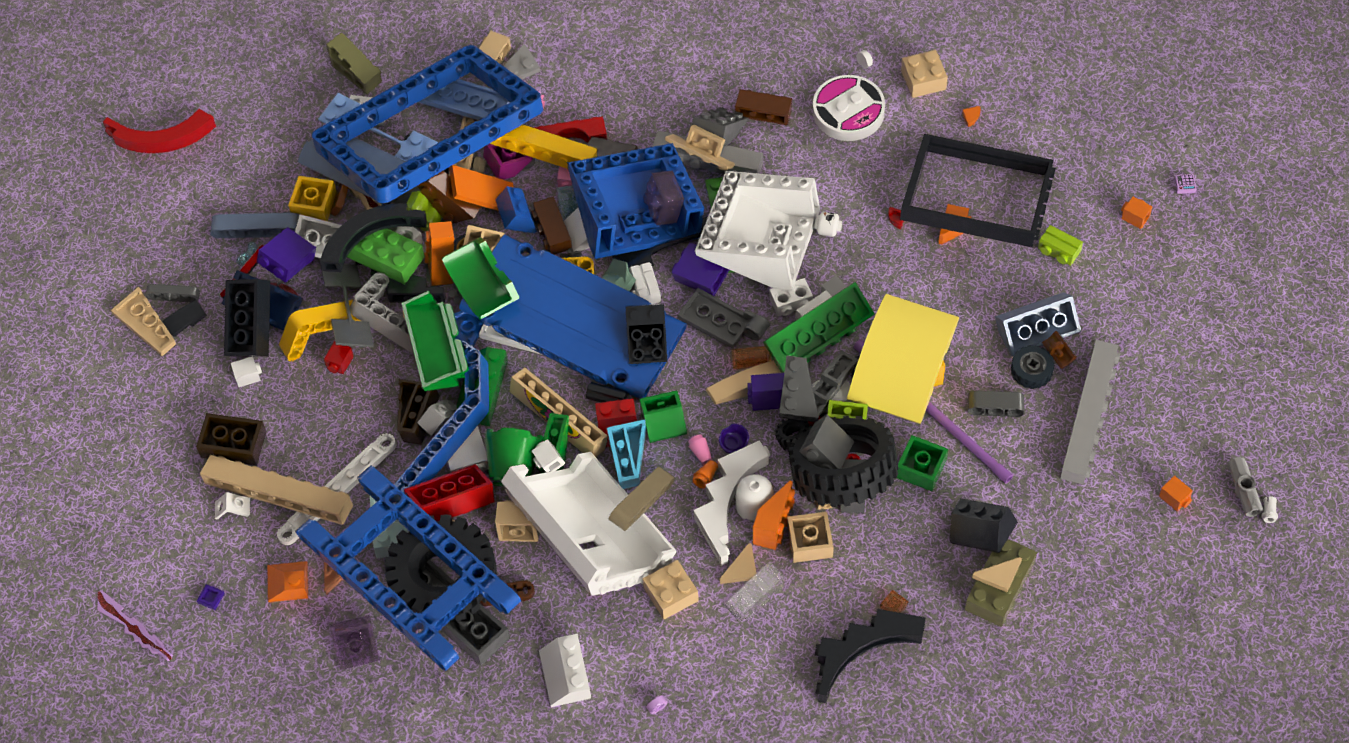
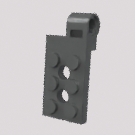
[677,288,770,349]

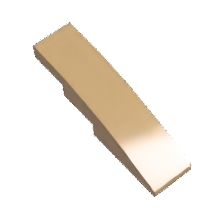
[706,360,781,405]

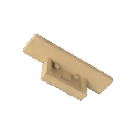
[665,125,735,171]

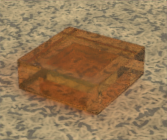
[880,590,909,613]

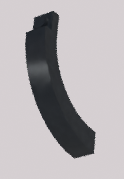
[320,203,427,273]

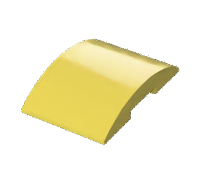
[847,294,959,424]

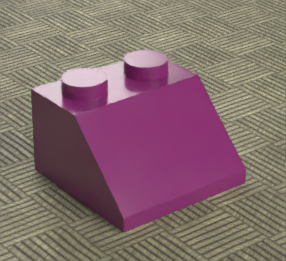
[483,144,533,180]

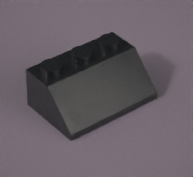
[950,498,1018,553]

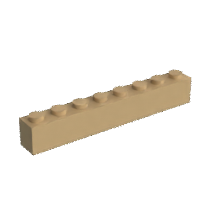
[200,455,353,525]

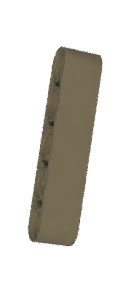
[608,466,675,531]

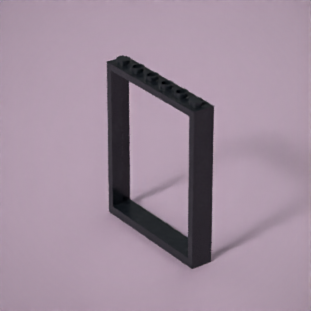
[900,134,1056,248]

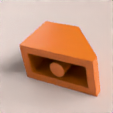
[939,204,972,244]

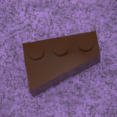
[417,171,481,224]

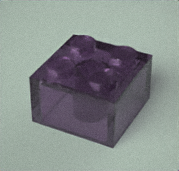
[644,171,684,226]

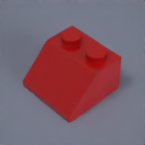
[595,398,637,447]

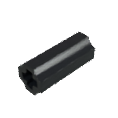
[586,382,628,403]

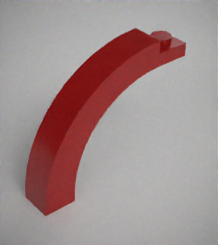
[103,109,216,153]

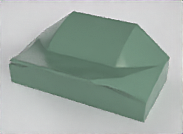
[601,259,636,291]

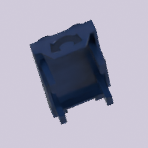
[221,270,303,331]

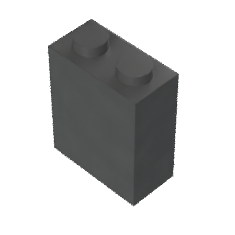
[799,415,854,469]

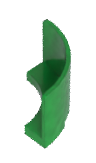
[442,237,520,319]

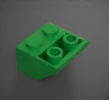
[640,390,687,443]

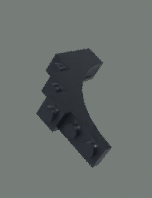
[815,609,926,703]

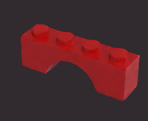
[533,116,607,143]

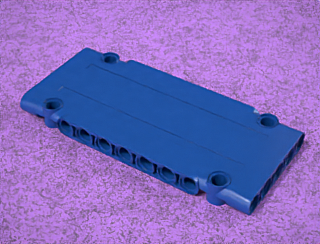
[459,235,687,399]

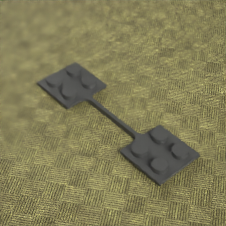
[320,263,374,348]

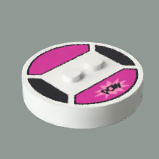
[813,75,885,141]

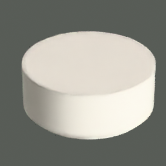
[856,50,873,69]

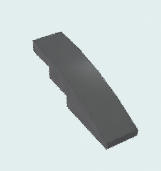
[813,350,858,417]

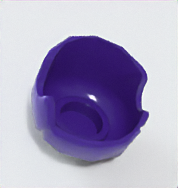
[718,423,750,454]

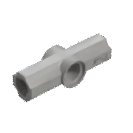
[1228,457,1263,517]

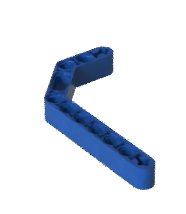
[394,337,489,503]

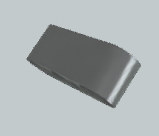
[968,390,1025,417]

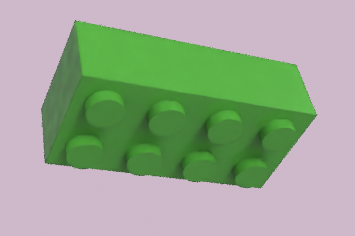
[347,228,425,285]

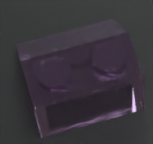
[330,615,380,670]

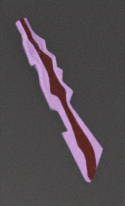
[97,590,173,661]

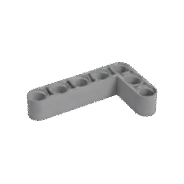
[350,273,414,354]

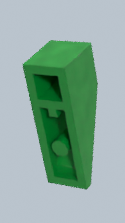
[536,413,569,474]

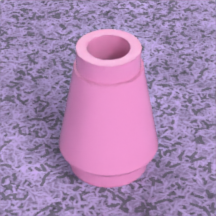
[688,434,712,465]

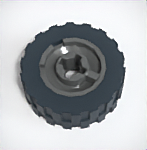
[1011,345,1055,389]

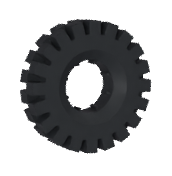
[384,515,497,624]

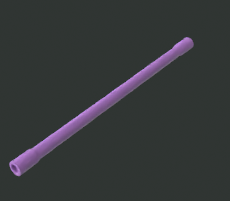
[853,339,1013,484]

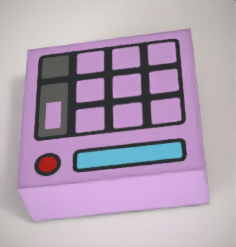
[1175,174,1197,194]

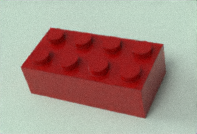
[404,464,495,521]

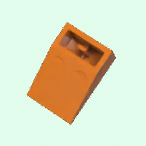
[753,481,795,550]

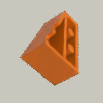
[424,221,454,286]

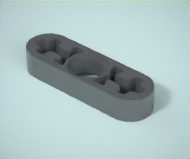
[145,284,200,302]

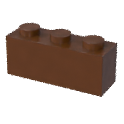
[735,89,792,126]
[531,196,572,255]

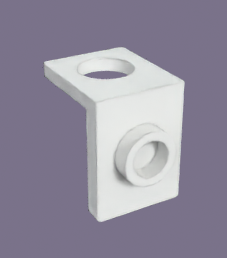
[215,492,250,519]

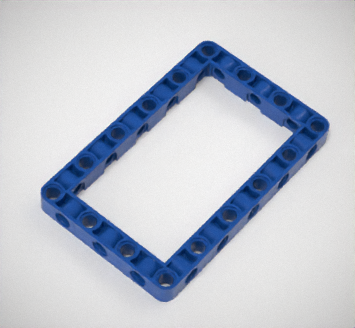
[312,45,543,203]

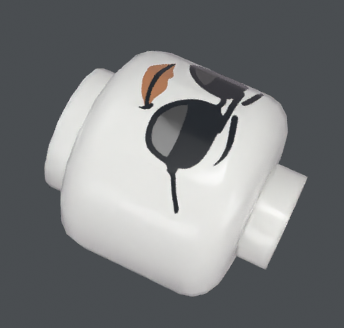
[814,211,842,237]

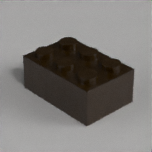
[196,413,266,466]

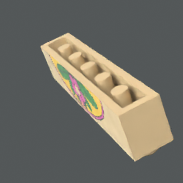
[509,368,608,457]

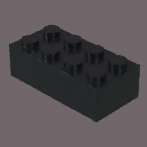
[224,279,270,357]

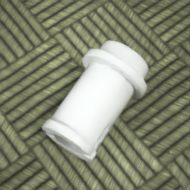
[1262,496,1278,523]

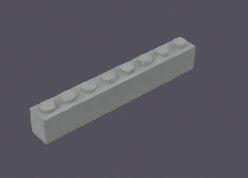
[1060,340,1121,485]

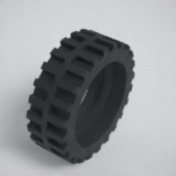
[788,416,899,507]

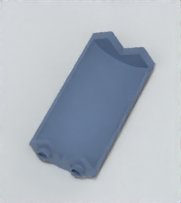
[298,138,406,199]

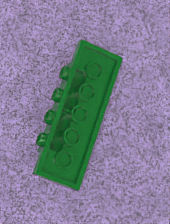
[763,282,875,373]

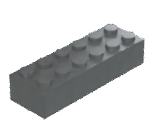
[420,560,510,666]

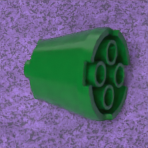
[484,427,544,487]

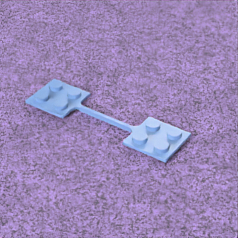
[318,93,438,161]

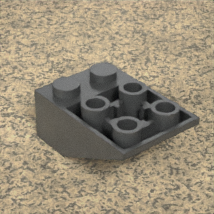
[692,107,749,146]

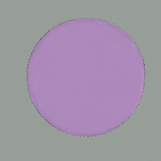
[646,695,667,714]

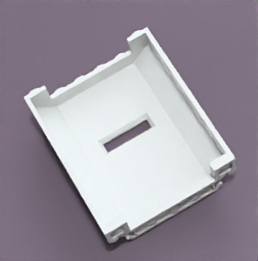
[501,452,677,596]

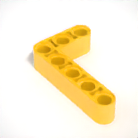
[279,300,361,361]

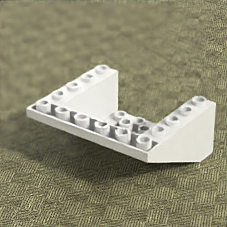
[695,171,820,290]

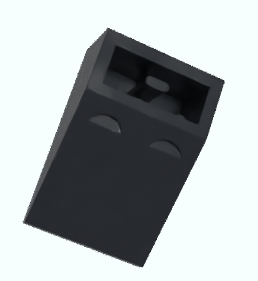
[626,303,668,364]

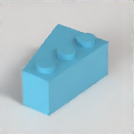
[607,420,646,489]

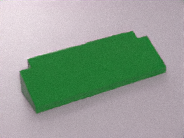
[401,291,469,391]

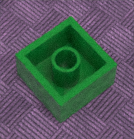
[897,435,948,492]

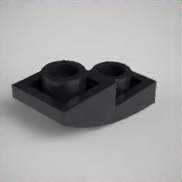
[163,300,207,337]

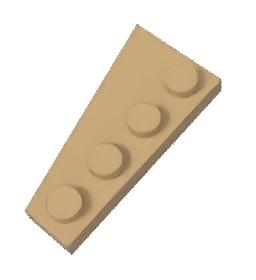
[111,287,176,356]

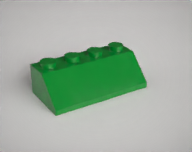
[456,347,508,426]

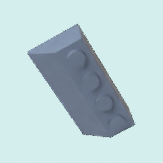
[995,292,1082,356]

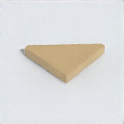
[720,543,757,584]
[972,557,1022,592]

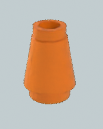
[692,460,718,489]

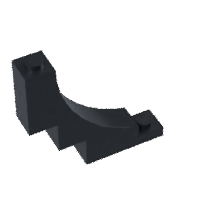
[355,261,446,303]

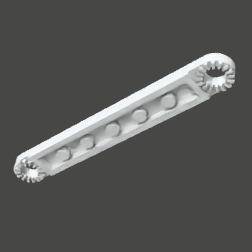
[277,433,397,545]

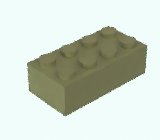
[965,539,1037,627]

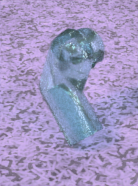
[236,242,257,266]

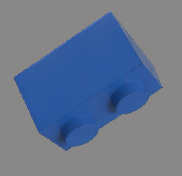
[496,186,537,233]

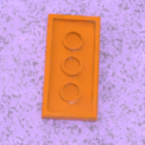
[449,165,514,211]

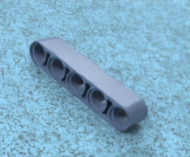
[210,213,299,238]

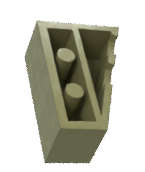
[326,32,382,94]

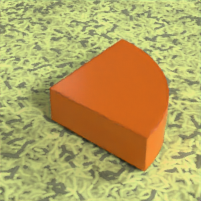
[962,106,981,127]

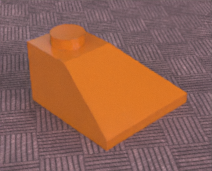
[267,561,308,602]

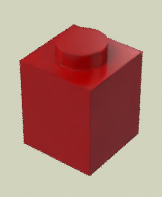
[324,341,354,374]

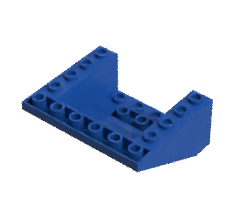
[568,143,704,259]

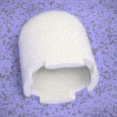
[735,474,774,521]

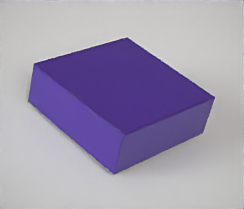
[197,584,225,610]

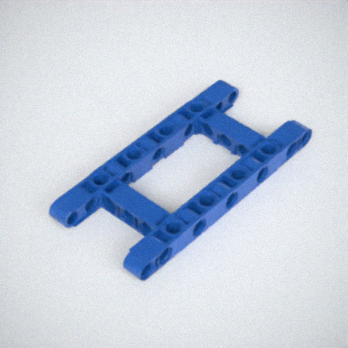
[295,465,521,671]

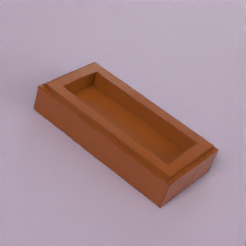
[330,183,349,216]

